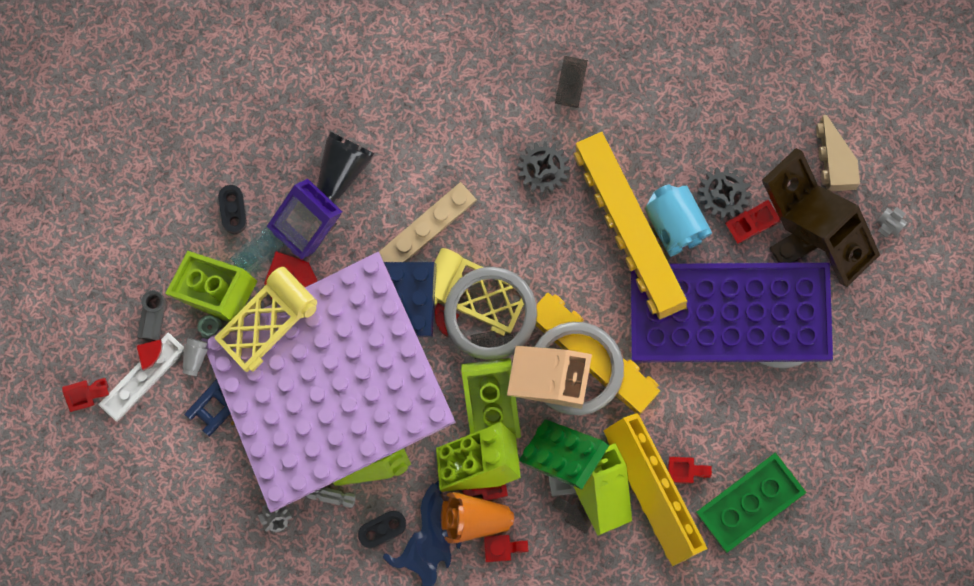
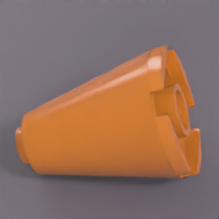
[441,492,514,544]

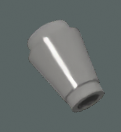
[182,338,208,376]

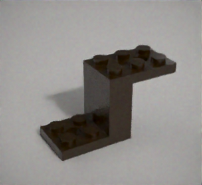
[761,148,880,287]

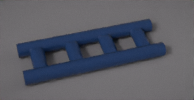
[184,379,231,437]

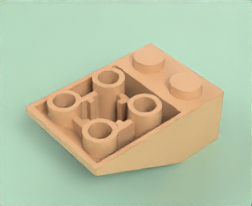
[507,346,592,409]

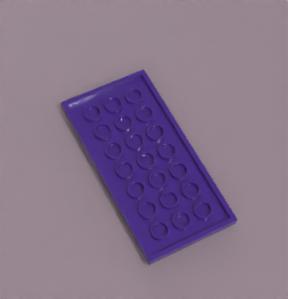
[631,262,833,363]

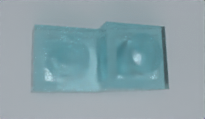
[230,227,285,274]

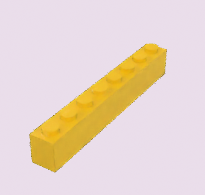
[573,132,687,320]

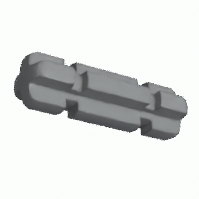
[306,487,356,508]

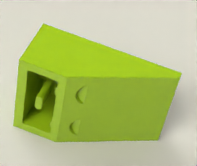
[436,422,521,492]
[573,443,632,536]

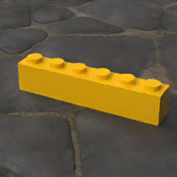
[535,292,660,416]
[603,413,708,567]

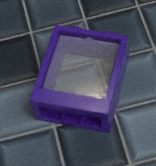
[266,179,343,260]

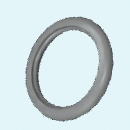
[444,267,537,360]
[534,322,624,415]

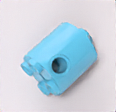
[644,184,712,257]

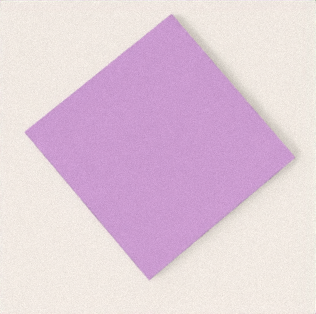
[201,252,456,513]

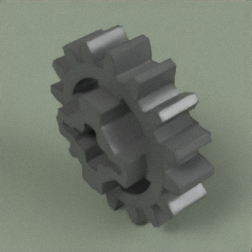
[517,141,570,195]
[697,167,752,221]

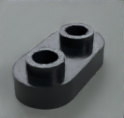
[218,185,247,234]
[358,511,406,549]

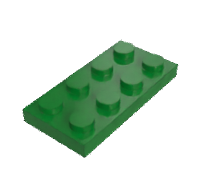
[519,419,609,489]
[695,452,807,553]

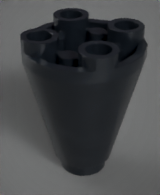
[317,131,374,203]

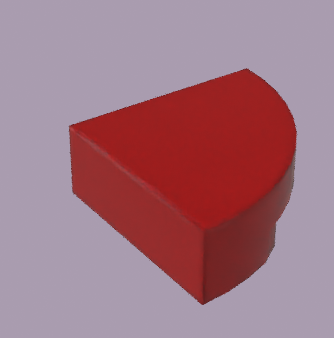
[435,303,459,337]
[137,339,163,371]

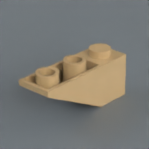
[816,115,860,191]

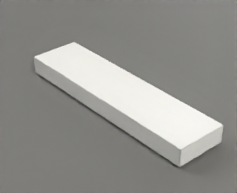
[98,333,184,422]

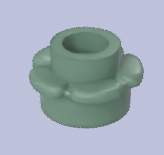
[197,315,222,339]

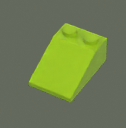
[165,251,257,322]
[461,358,521,438]
[333,448,411,486]

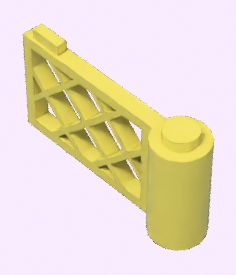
[434,248,524,337]
[214,267,317,372]

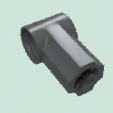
[137,290,168,341]

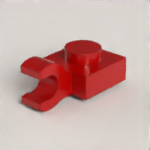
[62,378,109,412]
[668,456,712,484]
[462,484,508,501]
[484,535,529,563]

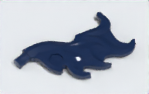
[383,480,462,586]

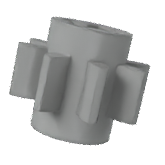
[877,207,907,237]
[258,504,292,533]

